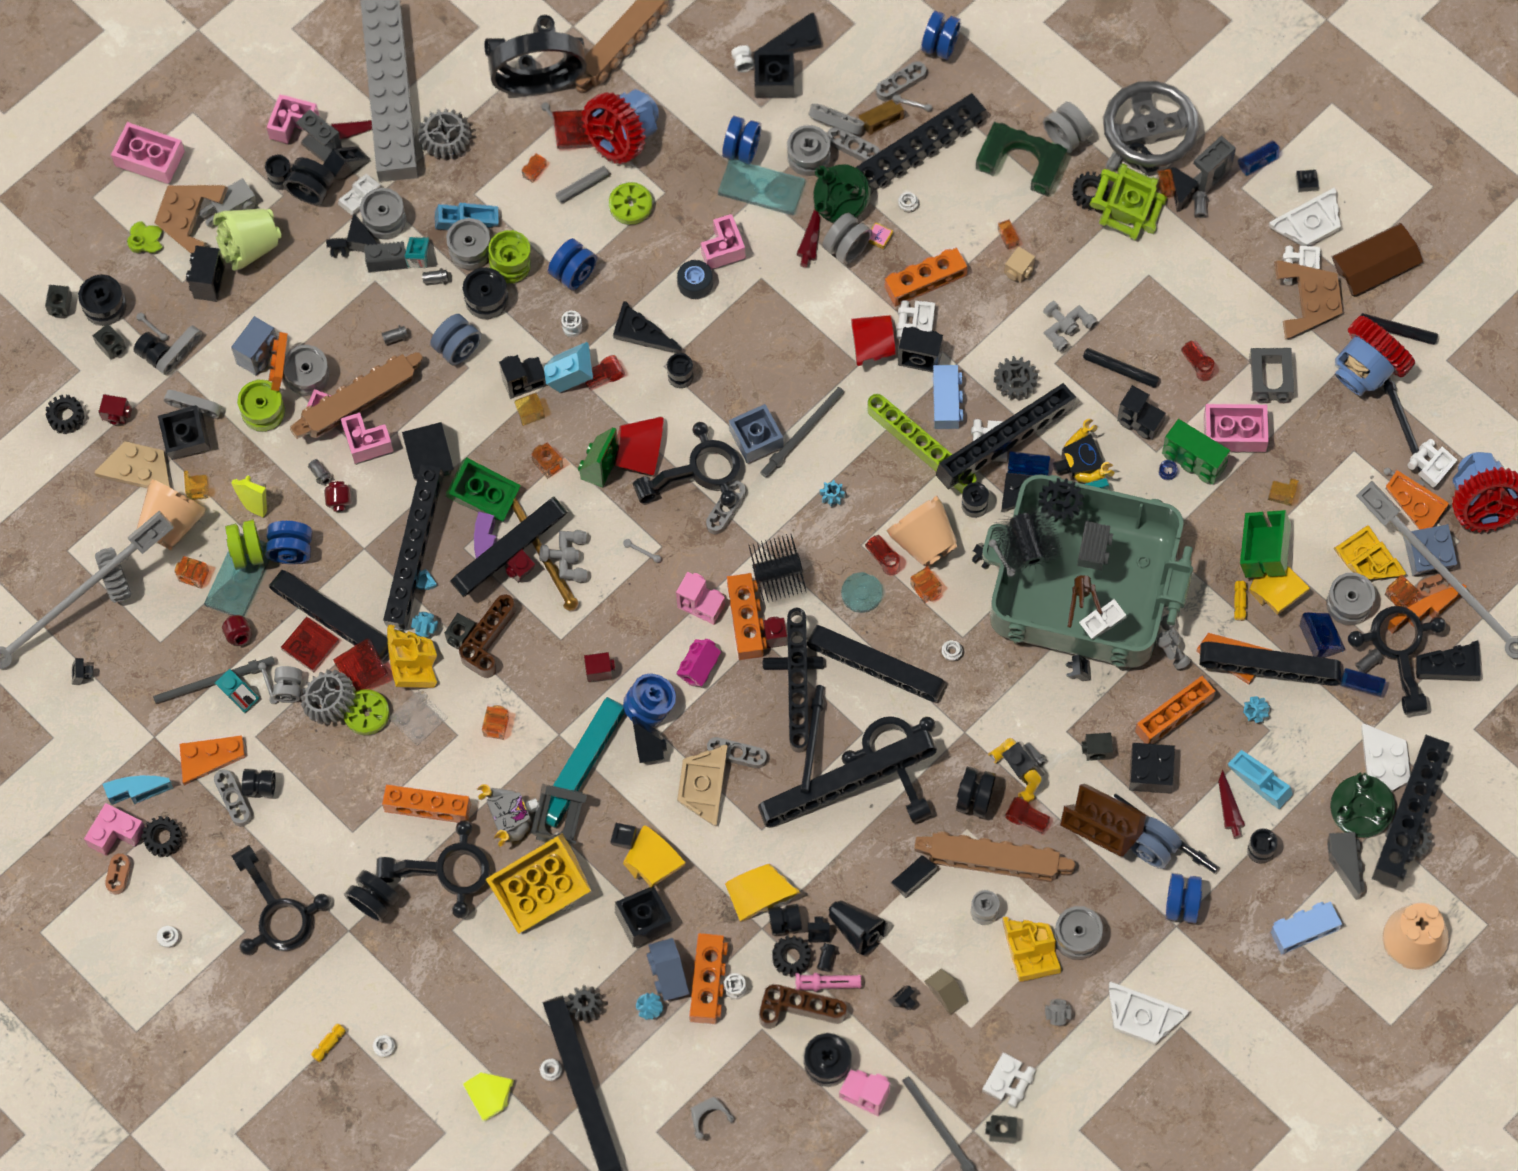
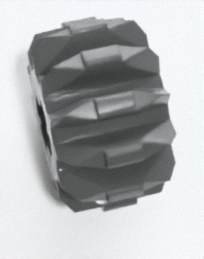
[566,985,603,1023]

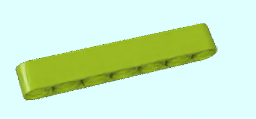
[867,394,976,493]

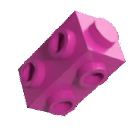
[676,639,721,686]

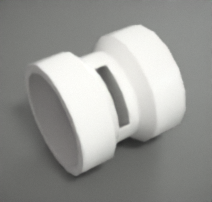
[731,46,754,73]
[561,310,582,337]
[724,973,746,1000]

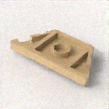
[94,441,170,489]
[677,745,728,826]

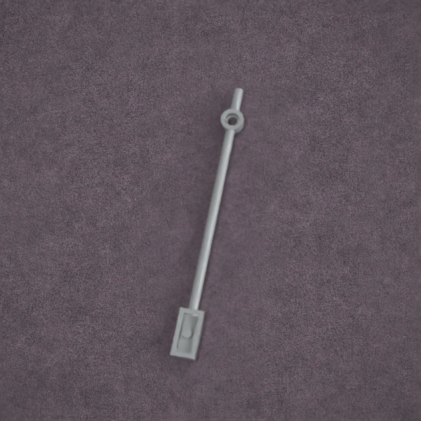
[1356,481,1518,658]
[0,511,174,669]

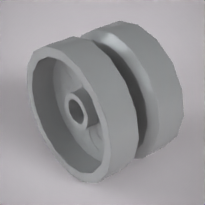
[1043,101,1092,153]
[787,125,830,176]
[360,188,406,239]
[822,213,872,265]
[446,218,491,270]
[283,345,329,396]
[1326,573,1375,625]
[1054,906,1103,960]

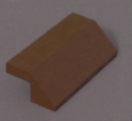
[1331,223,1423,296]
[1060,784,1146,857]

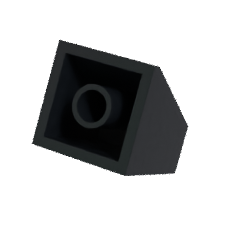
[402,422,454,479]

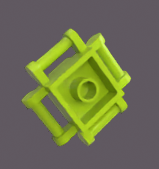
[1090,163,1167,240]

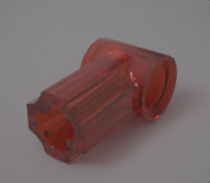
[1181,340,1214,381]
[585,355,625,389]
[865,535,900,576]
[1004,797,1050,834]

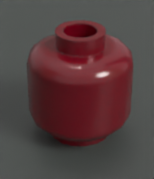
[324,481,352,512]
[222,615,252,646]

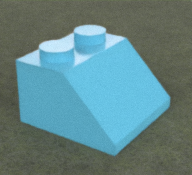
[544,342,593,392]

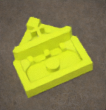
[231,475,267,518]
[463,1072,514,1121]

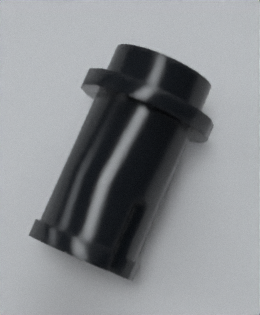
[817,943,837,972]

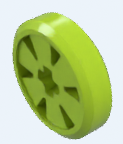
[609,182,652,225]
[343,689,389,735]

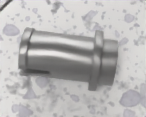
[1192,191,1208,218]
[422,268,448,285]
[382,325,408,345]
[308,459,331,485]
[1355,649,1383,674]
[1025,742,1047,767]

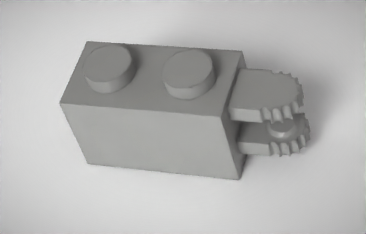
[199,178,257,227]

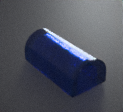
[1238,140,1279,176]
[1007,451,1050,476]
[1340,668,1386,697]

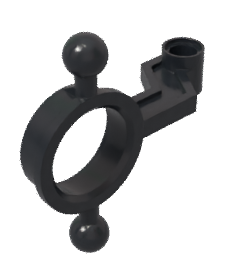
[633,422,740,507]
[1348,606,1446,715]
[842,717,936,823]
[376,820,489,919]
[231,845,330,955]

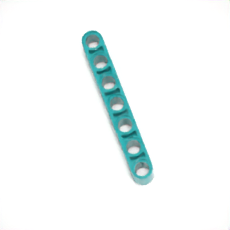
[545,697,625,828]

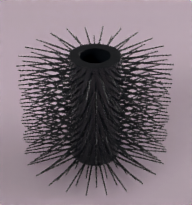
[992,507,1063,573]
[749,534,806,603]

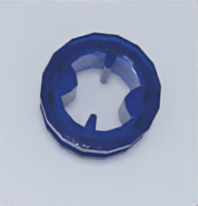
[1158,460,1178,481]

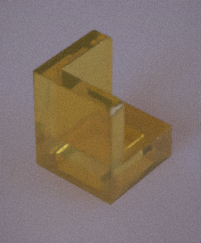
[514,392,545,426]
[184,471,209,500]
[1268,478,1299,506]

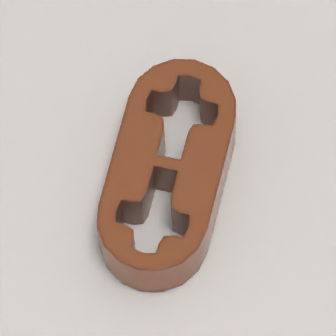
[1416,574,1452,599]
[105,854,131,895]

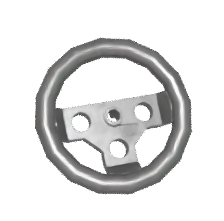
[1103,81,1200,167]

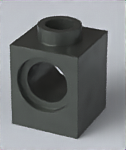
[45,285,72,318]
[92,324,126,360]
[444,613,476,648]
[1081,733,1113,761]
[985,1115,1017,1144]

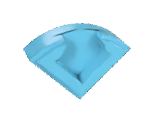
[417,569,437,590]

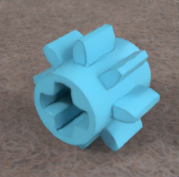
[819,480,845,507]
[411,612,438,637]
[1243,696,1270,723]
[636,993,663,1020]

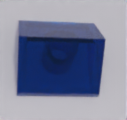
[1299,612,1346,658]

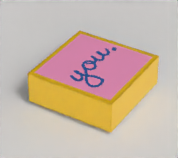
[869,222,893,249]

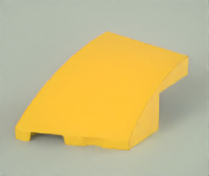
[1333,525,1406,580]
[1249,566,1310,615]
[387,625,437,688]
[623,825,685,888]
[725,864,800,921]
[1002,917,1061,982]

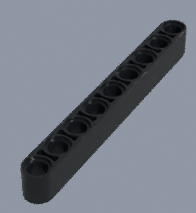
[758,730,937,827]
[542,995,622,1171]

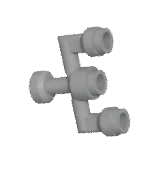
[1043,301,1098,352]
[539,530,587,582]
[1156,614,1190,669]

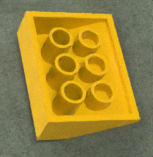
[486,833,591,934]

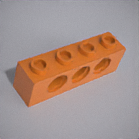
[885,247,967,307]
[727,573,767,660]
[1135,676,1215,744]
[382,784,471,823]
[690,933,728,1024]

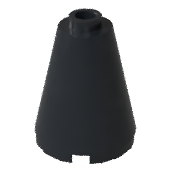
[829,900,888,956]

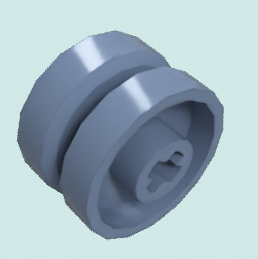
[430,313,481,366]
[1130,816,1182,869]

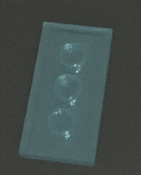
[718,159,805,216]
[204,534,270,616]

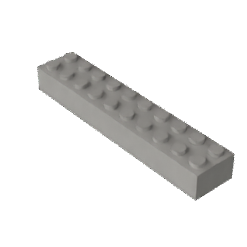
[360,0,418,182]

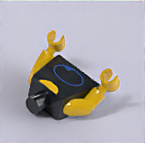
[1053,419,1115,483]
[988,738,1045,804]

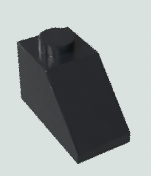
[323,146,370,180]
[632,716,667,763]

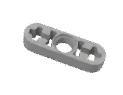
[876,62,926,101]
[809,104,864,134]
[828,127,880,162]
[156,326,202,375]
[164,390,222,418]
[706,481,745,535]
[707,737,767,769]
[214,770,251,827]

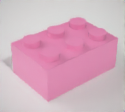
[111,122,185,184]
[1204,404,1268,452]

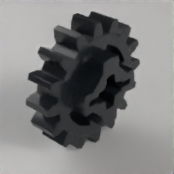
[1038,478,1084,523]

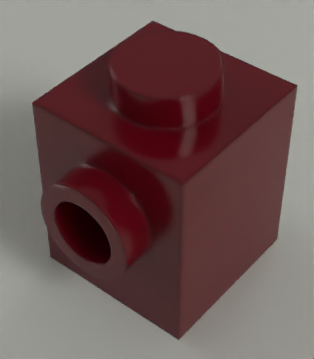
[98,394,132,425]
[505,549,535,582]
[764,616,787,648]
[584,652,615,682]

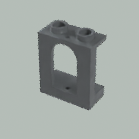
[296,109,342,162]
[1193,135,1236,193]
[1249,348,1294,403]
[531,784,587,844]

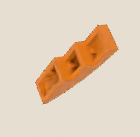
[1387,584,1467,634]

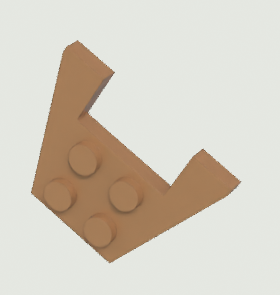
[154,185,228,253]
[1274,260,1343,339]

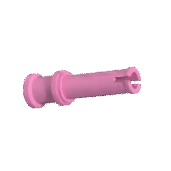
[795,973,861,992]

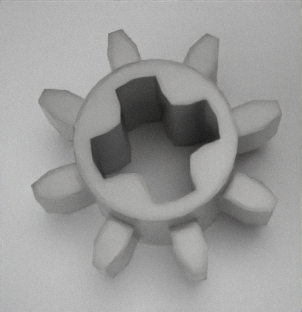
[1045,999,1071,1025]

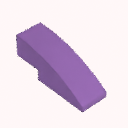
[474,511,497,558]

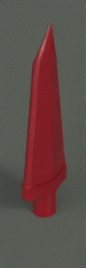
[331,120,372,140]
[796,208,820,268]
[1218,769,1245,839]

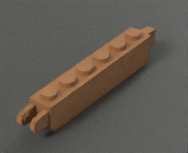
[575,0,670,93]
[290,352,423,439]
[915,832,1075,882]

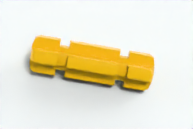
[1234,580,1246,621]
[311,1023,346,1062]

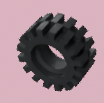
[1072,172,1109,211]
[45,394,85,434]
[142,816,182,857]
[772,935,811,977]

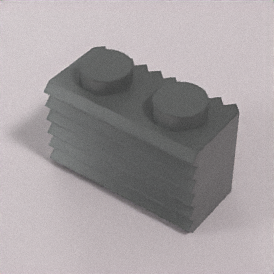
[364,241,408,272]
[1077,521,1113,571]

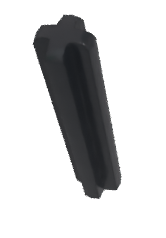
[762,656,824,670]

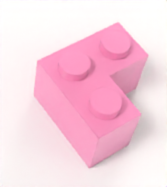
[266,94,320,144]
[701,214,746,269]
[341,413,394,464]
[676,572,725,625]
[84,803,145,856]
[839,1070,890,1116]

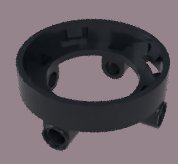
[484,14,587,96]

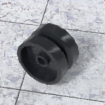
[283,157,335,205]
[462,267,509,319]
[78,274,127,326]
[956,766,996,818]
[344,870,400,922]
[804,1033,852,1087]

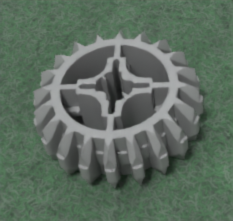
[418,108,472,160]
[95,547,131,603]
[300,669,356,725]

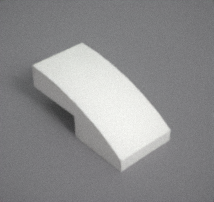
[338,173,381,216]
[1079,599,1127,639]

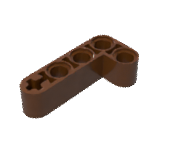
[459,594,515,678]
[759,984,847,1029]

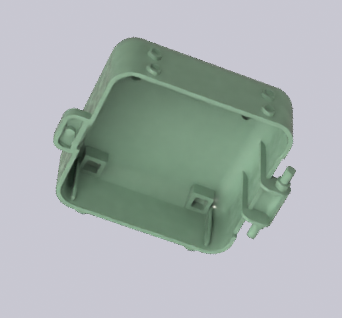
[982,475,1193,668]

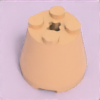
[135,479,206,550]
[887,496,958,568]
[1383,903,1448,970]

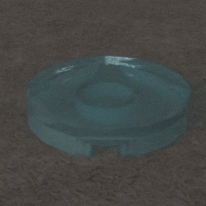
[841,572,882,613]

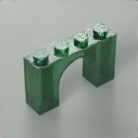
[975,122,1067,197]

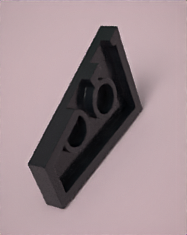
[1415,640,1481,680]

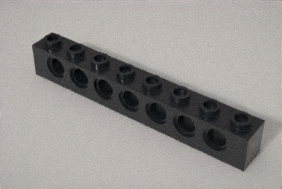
[856,93,986,195]
[935,383,1076,490]
[383,464,444,630]
[1372,734,1451,888]

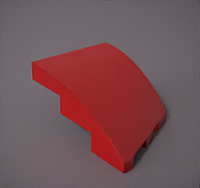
[851,315,896,366]
[614,417,664,476]

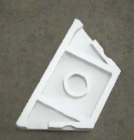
[1269,188,1340,246]
[1361,724,1410,793]
[1109,982,1189,1045]

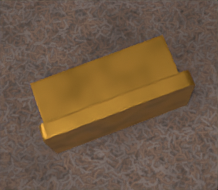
[859,99,904,136]

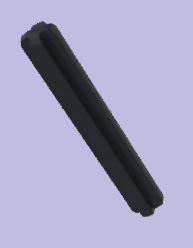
[1361,313,1438,345]
[1083,348,1159,388]

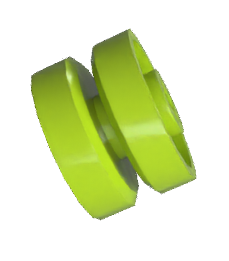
[237,380,285,431]
[225,519,264,570]

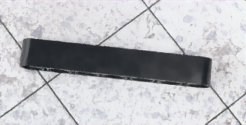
[450,496,568,597]
[269,570,389,663]
[787,607,809,753]
[807,625,945,702]
[1199,642,1341,686]

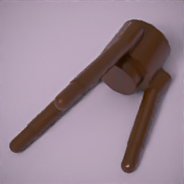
[1068,575,1102,628]

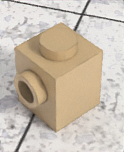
[1004,246,1035,283]

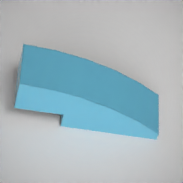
[1228,750,1293,809]
[102,775,173,805]

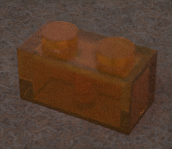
[522,153,547,183]
[1157,169,1175,197]
[997,219,1019,249]

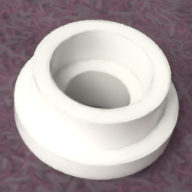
[898,192,918,212]
[942,640,962,661]
[157,926,179,947]
[373,1035,395,1057]
[540,1059,562,1081]

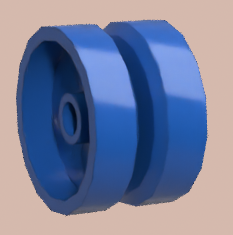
[921,10,961,60]
[722,116,761,165]
[548,238,597,290]
[265,520,312,564]
[623,673,676,727]
[1165,873,1202,924]

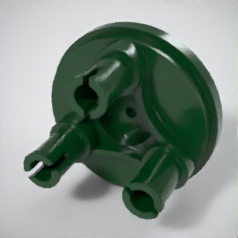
[813,164,870,223]
[1330,772,1395,838]

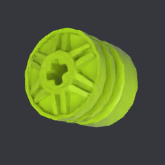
[489,230,531,283]

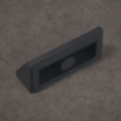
[891,855,937,898]

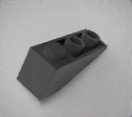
[1327,832,1364,900]

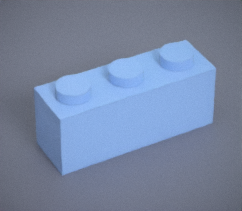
[933,365,963,429]
[1270,901,1342,955]

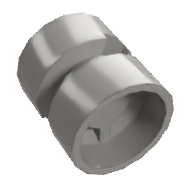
[273,666,302,703]
[971,890,999,925]

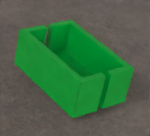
[1162,419,1230,485]
[1240,510,1291,578]

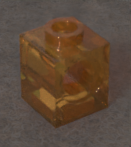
[531,442,563,479]
[175,556,209,589]
[910,566,942,604]
[1385,574,1420,608]
[482,705,509,740]

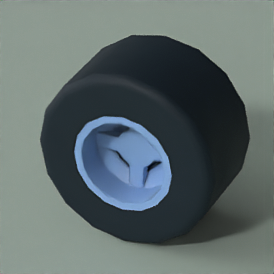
[677,260,713,299]

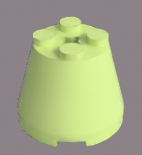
[213,209,281,271]

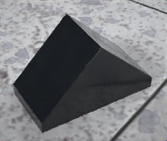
[1170,167,1198,212]
[346,214,377,253]

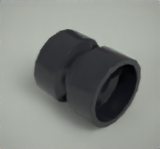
[265,154,292,190]
[133,331,170,368]
[667,353,694,389]
[961,482,989,518]
[242,769,276,797]
[1247,829,1278,864]
[768,904,802,935]

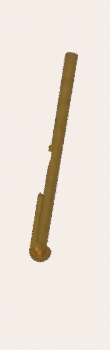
[511,497,578,611]

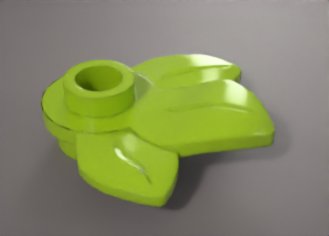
[127,221,163,253]

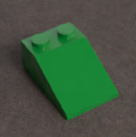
[578,427,618,488]
[445,457,521,522]

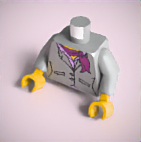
[476,784,538,846]

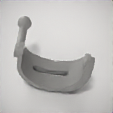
[691,1097,734,1140]

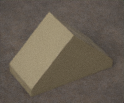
[924,969,968,1015]

